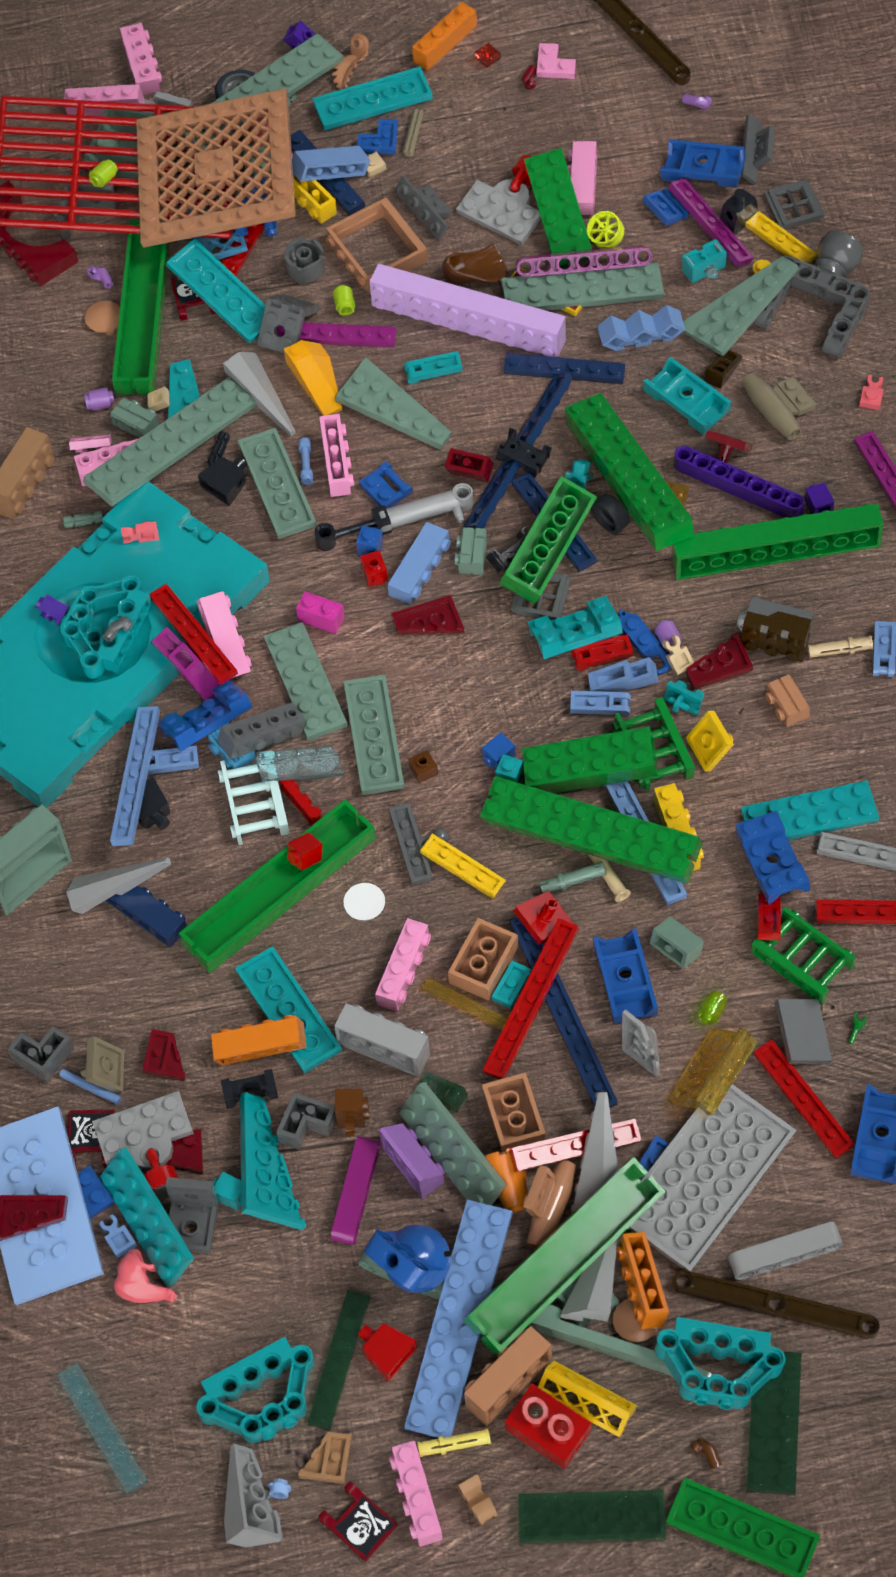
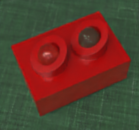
[505,1384,592,1470]

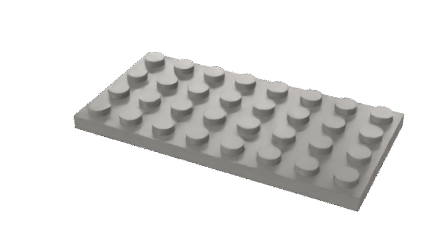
[628,1077,796,1271]

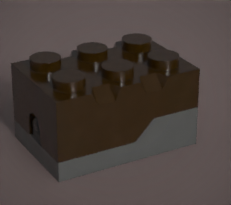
[737,597,814,662]

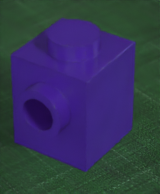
[805,482,834,514]

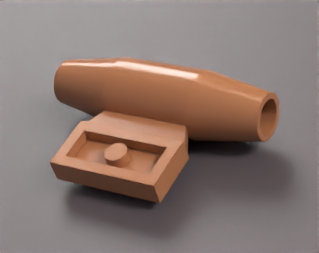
[523,1160,576,1250]

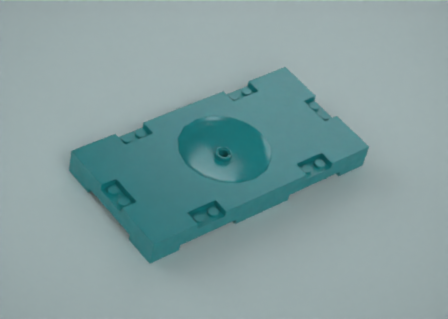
[0,481,270,808]

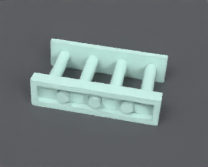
[218,750,289,845]

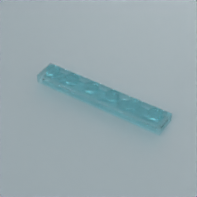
[57,1363,148,1495]

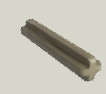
[403,109,423,157]

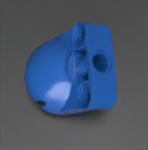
[364,1225,451,1293]

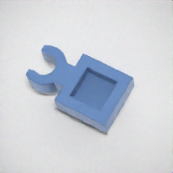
[100,1214,137,1258]

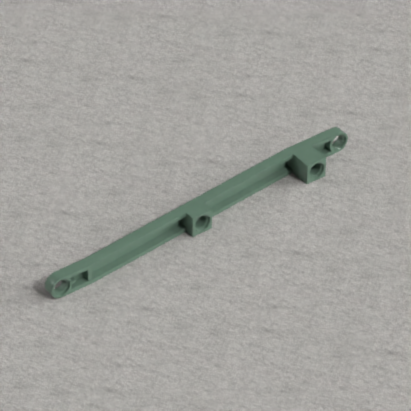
[358,1252,714,1390]

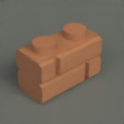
[765,674,810,727]

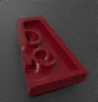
[391,595,465,634]

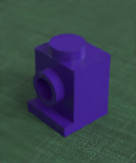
[35,594,69,626]

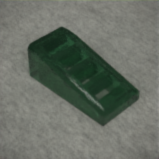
[420,1072,468,1113]

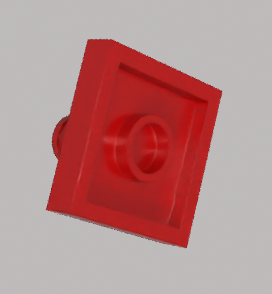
[513,891,574,945]

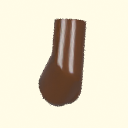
[691,1438,722,1469]

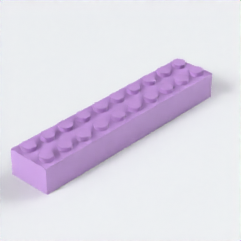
[369,263,566,357]

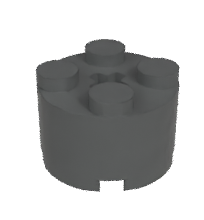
[284,237,325,285]

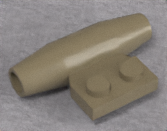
[742,373,816,440]

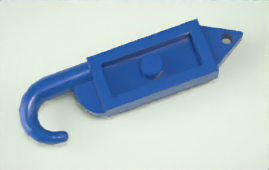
[619,609,671,675]

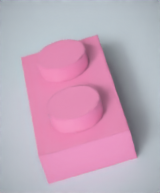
[69,434,112,452]

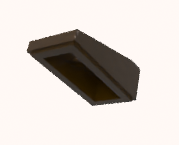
[704,350,743,388]

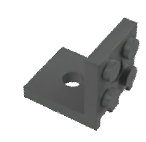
[55,183,118,240]
[257,294,320,353]
[166,1177,219,1254]

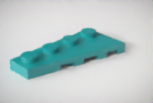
[168,359,200,419]

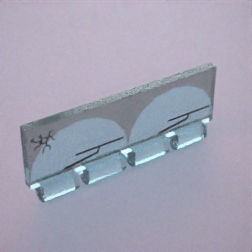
[256,746,344,782]

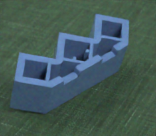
[597,305,685,351]

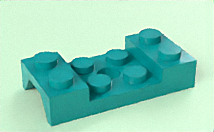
[643,357,731,435]
[528,596,623,659]

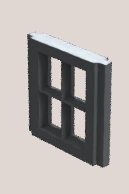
[764,180,825,230]
[511,573,571,621]

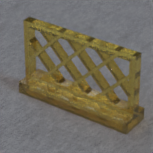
[667,1028,757,1116]

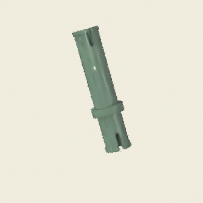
[540,862,607,893]

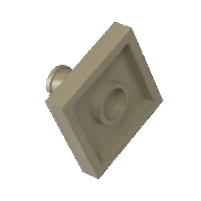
[80,1036,124,1094]

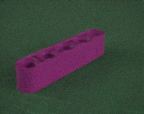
[331,1136,381,1245]

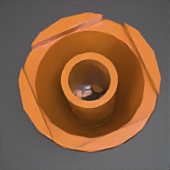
[485,1148,527,1214]

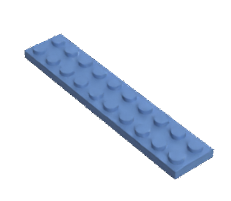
[404,1200,513,1439]

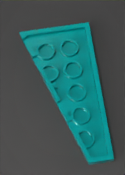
[240,1092,306,1230]

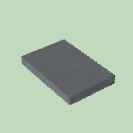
[775,999,832,1064]

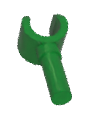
[848,1012,867,1044]

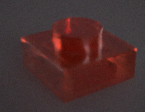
[474,42,501,68]

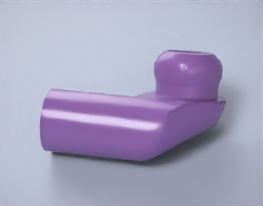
[682,94,712,110]
[87,266,114,289]

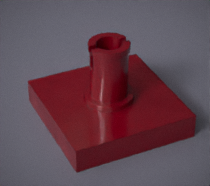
[705,430,753,464]

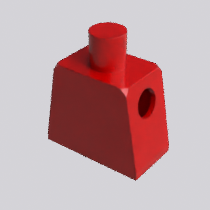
[358,1323,417,1382]

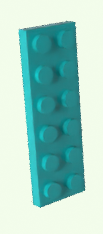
[312,67,433,131]
[166,238,266,344]
[741,780,879,841]
[235,946,343,1074]
[100,1148,194,1287]

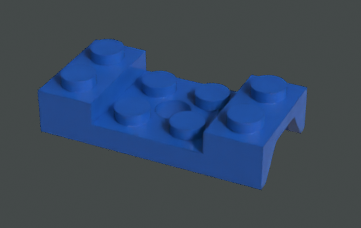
[660,139,746,188]
[158,680,252,751]
[735,810,810,904]
[593,928,658,1024]
[850,1084,896,1184]

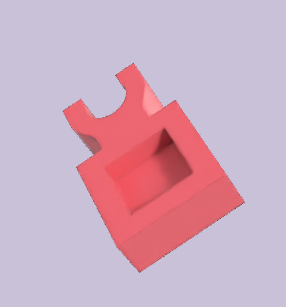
[860,375,884,410]
[121,522,159,544]

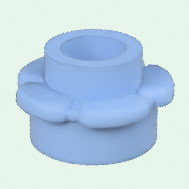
[268,1479,291,1499]

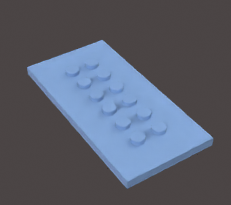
[0,1107,104,1305]

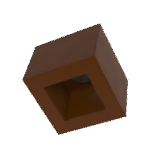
[409,750,438,783]

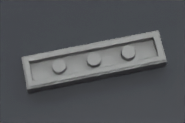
[817,832,896,871]

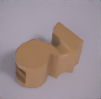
[458,1474,498,1526]

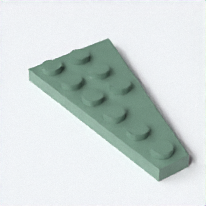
[682,256,799,356]
[336,357,451,450]

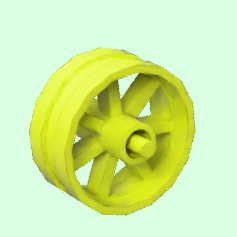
[587,211,625,249]

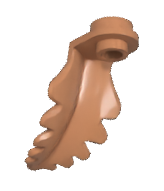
[332,34,369,90]

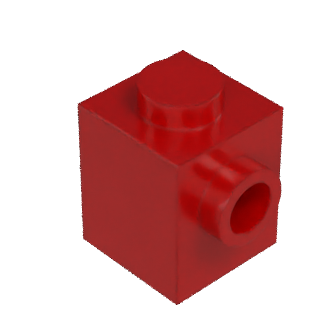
[360,550,388,587]
[287,832,323,871]

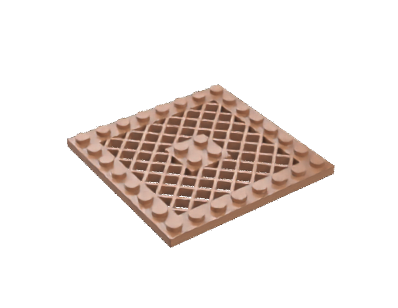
[136,88,296,248]

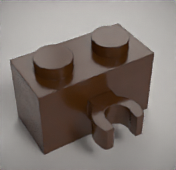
[335,1089,370,1137]

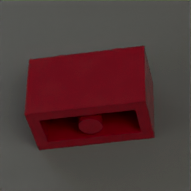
[445,448,494,483]

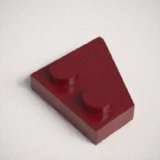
[142,1029,186,1082]

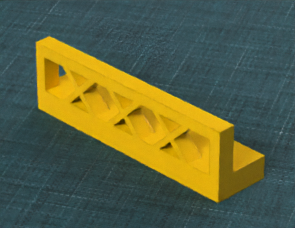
[538,1361,637,1437]

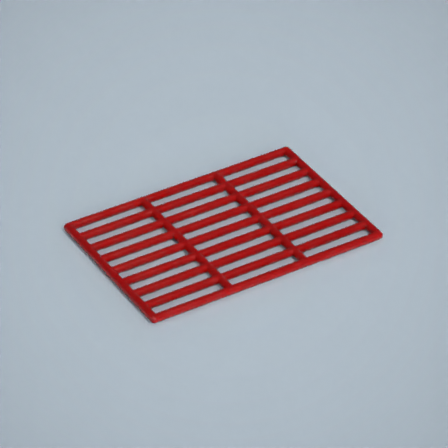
[0,96,237,239]

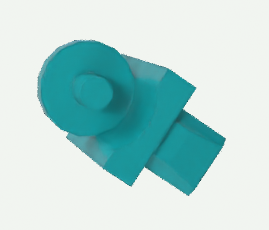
[565,459,594,489]
[663,680,704,716]

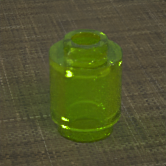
[697,990,727,1025]

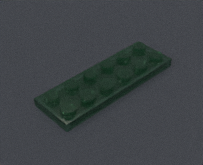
[746,1351,802,1496]
[518,1490,666,1544]

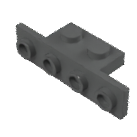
[741,114,775,185]
[395,176,452,240]

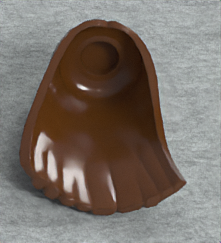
[442,244,507,285]

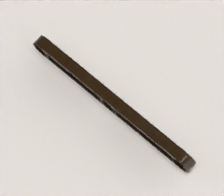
[594,0,691,85]
[673,1270,880,1339]

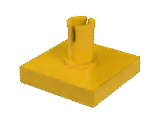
[686,711,734,772]

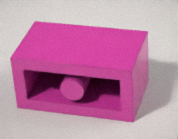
[296,592,345,634]

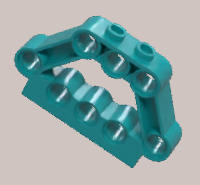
[60,575,152,679]
[655,1317,785,1410]
[196,1337,315,1444]

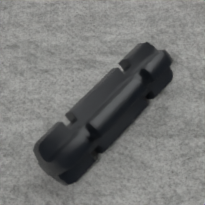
[208,431,230,466]

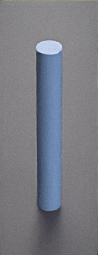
[59,1069,122,1105]

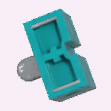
[682,239,727,284]

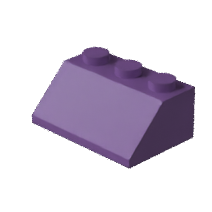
[379,1123,445,1198]

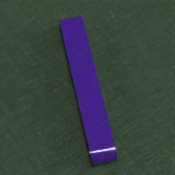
[674,446,804,518]

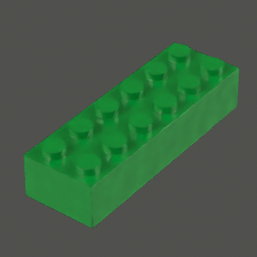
[499,476,597,604]
[522,726,658,794]

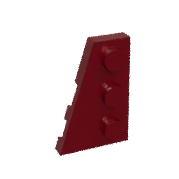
[686,632,753,690]
[165,1129,204,1175]
[0,1195,68,1241]

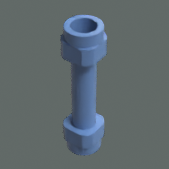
[299,438,313,485]

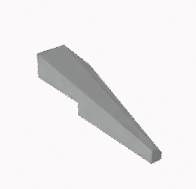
[223,352,296,437]
[66,857,171,914]
[571,1092,618,1212]
[560,1239,617,1322]

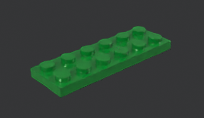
[524,148,592,268]
[666,1477,821,1577]

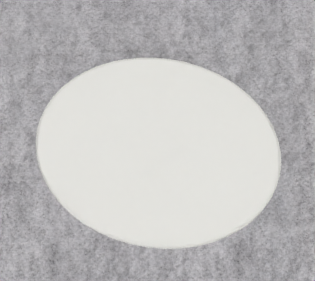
[344,883,385,920]

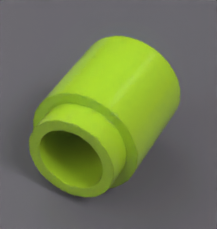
[89,159,118,188]
[332,285,355,316]

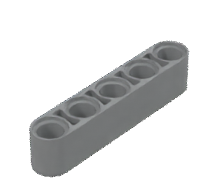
[727,1222,844,1280]

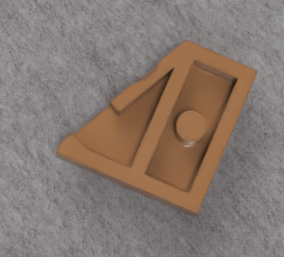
[298,1432,352,1484]

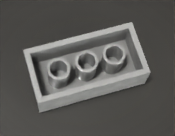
[334,1003,430,1077]

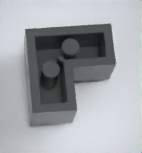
[7,1026,74,1083]
[276,1092,336,1150]

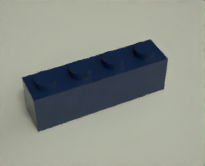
[105,885,187,948]

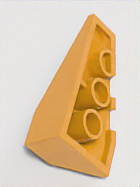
[284,340,342,416]

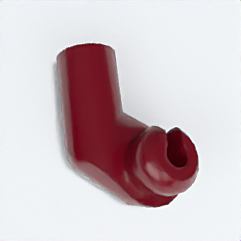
[521,65,538,90]

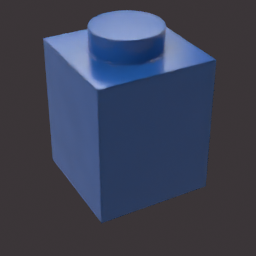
[356,526,383,556]
[482,732,516,770]

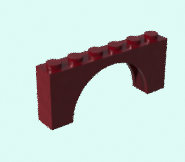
[0,180,78,287]

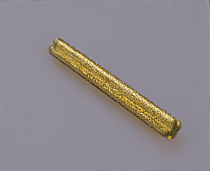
[422,978,508,1030]

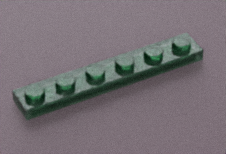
[307,1290,370,1431]

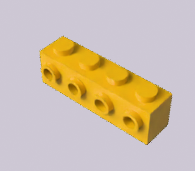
[293,173,337,224]
[654,783,704,871]

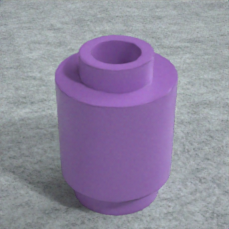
[84,387,114,411]
[655,620,683,653]

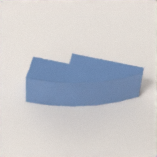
[588,657,659,692]

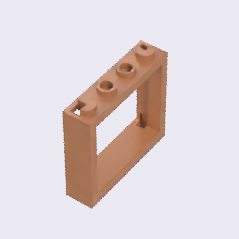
[326,198,428,292]

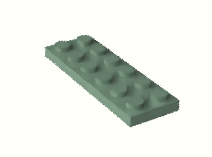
[238,428,317,539]
[264,622,348,741]
[344,675,405,795]
[398,1082,507,1206]

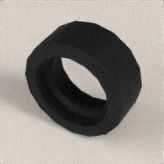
[591,494,630,534]

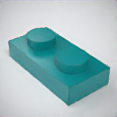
[491,960,532,1009]

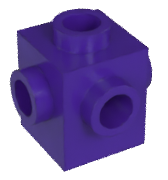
[283,21,316,50]

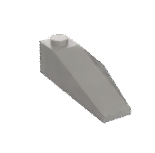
[622,1010,660,1077]
[224,1444,282,1548]

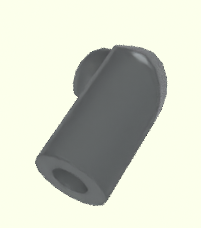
[103,617,133,642]

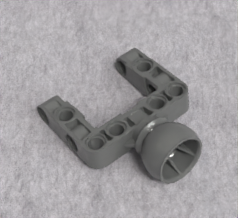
[752,231,869,358]

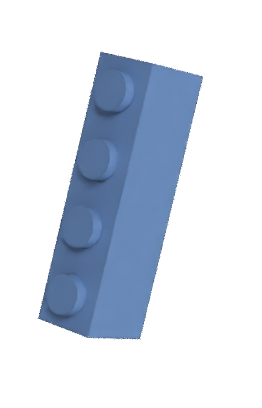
[292,146,370,181]
[388,522,451,605]

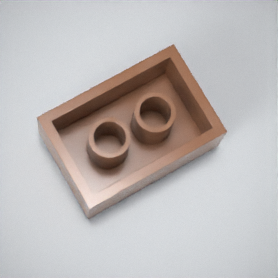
[448,918,518,1001]
[482,1072,546,1153]

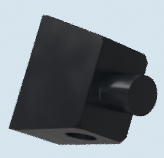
[720,189,758,235]
[198,456,247,506]
[138,776,170,830]

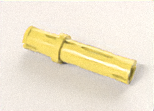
[417,1429,491,1457]

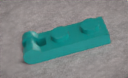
[404,351,463,384]

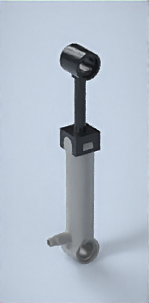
[314,483,474,551]

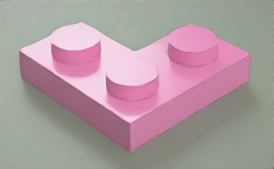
[537,43,576,79]

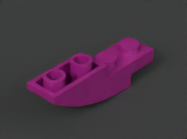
[151,627,219,701]

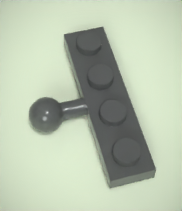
[389,803,449,886]

